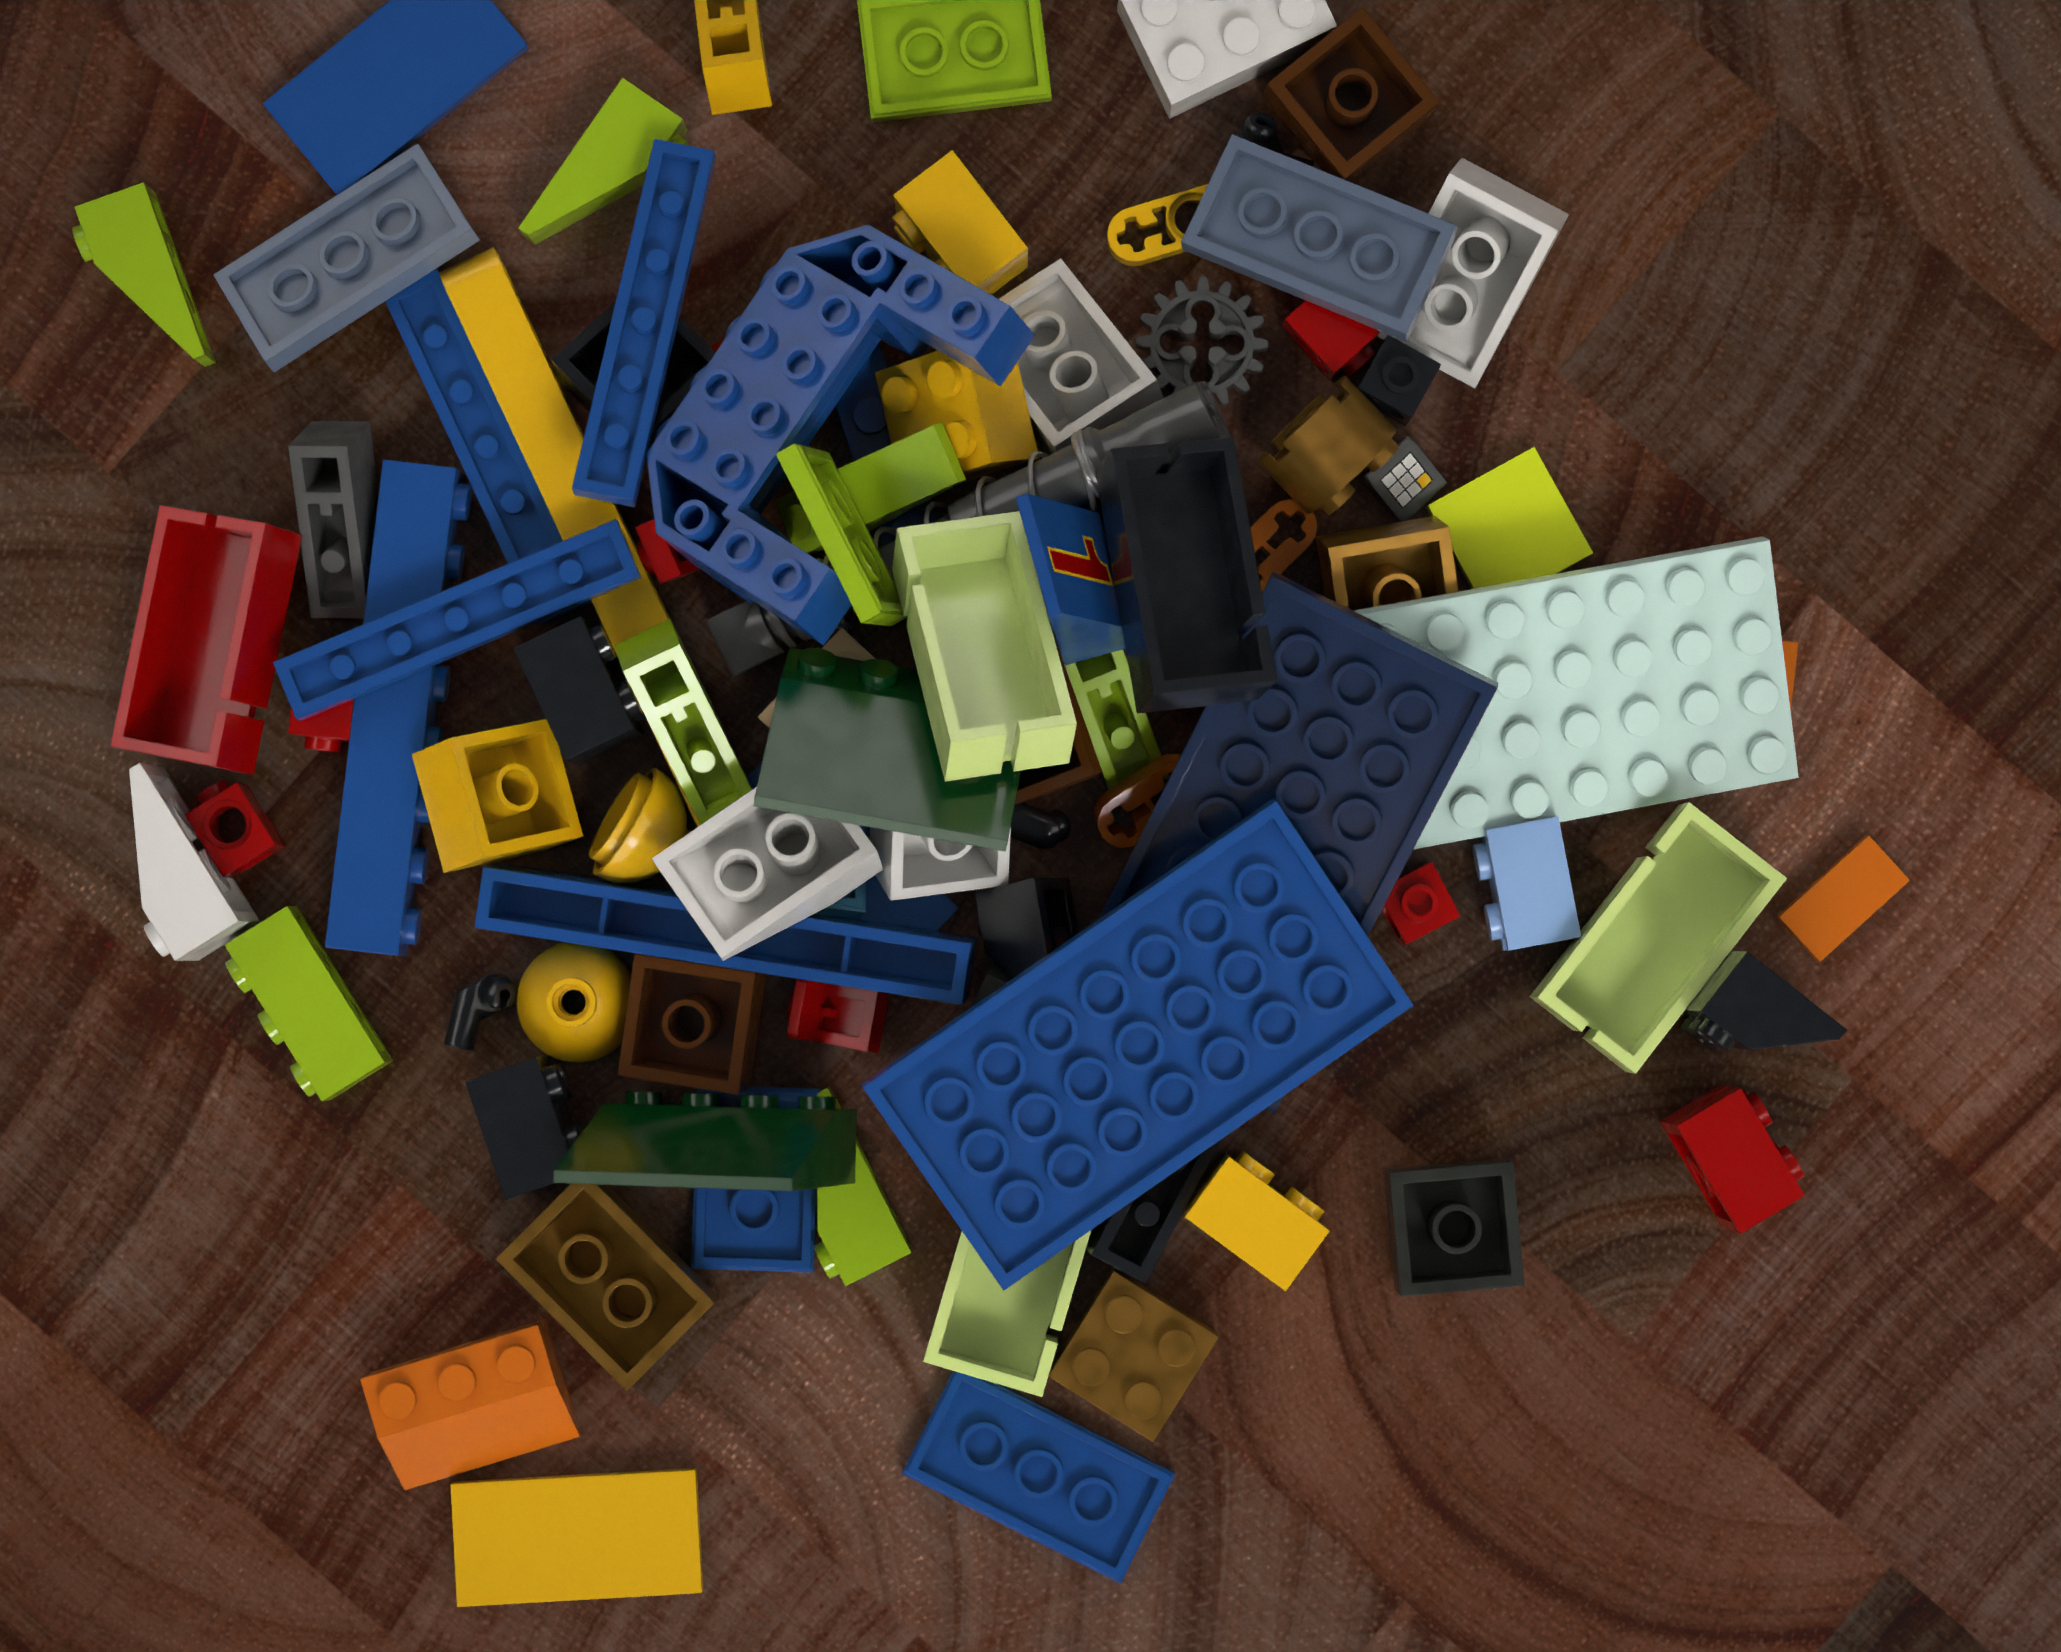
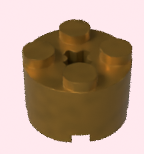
[1257,376,1400,515]

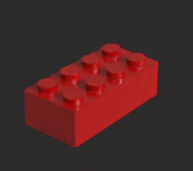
[110,505,302,775]

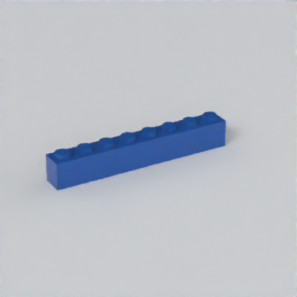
[325,460,472,956]
[474,862,977,1005]

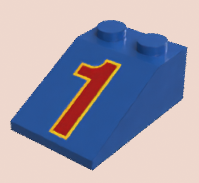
[1016,494,1126,665]

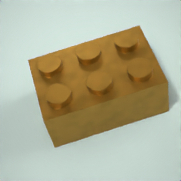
[496,1184,720,1391]

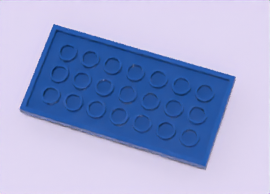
[861,799,1413,1291]

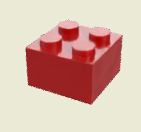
[1659,1084,1805,1234]

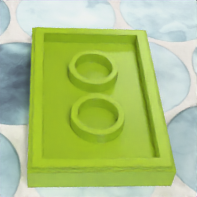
[857,0,1052,123]
[776,443,908,626]

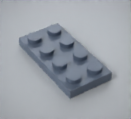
[1181,134,1457,342]
[213,143,480,372]

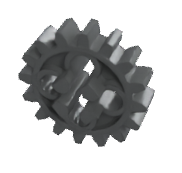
[1135,276,1268,408]

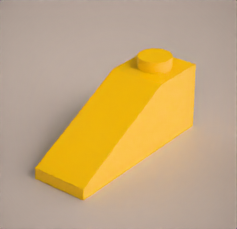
[694,0,772,115]

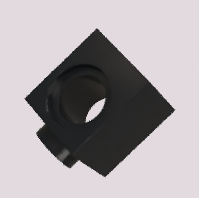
[1358,335,1441,427]

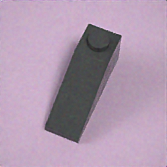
[288,421,377,619]

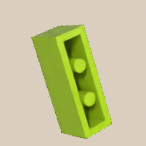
[224,906,393,1102]

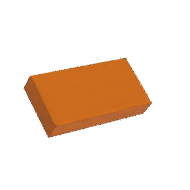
[1776,835,1910,962]

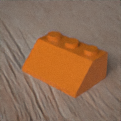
[360,1319,581,1490]

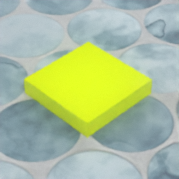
[1426,447,1593,589]

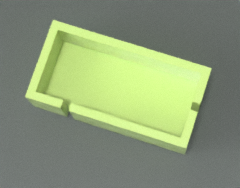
[892,511,1077,782]
[1529,802,1787,1074]
[923,1230,1091,1397]

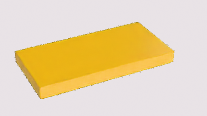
[450,1468,703,1607]

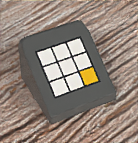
[1361,435,1447,522]

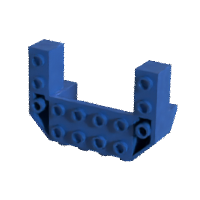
[646,225,1035,646]

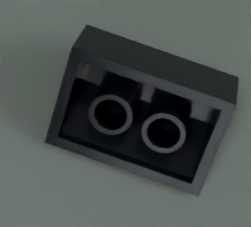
[1679,951,1847,1052]

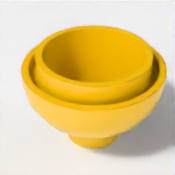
[589,768,691,883]
[516,942,632,1063]

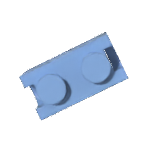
[1473,816,1581,951]

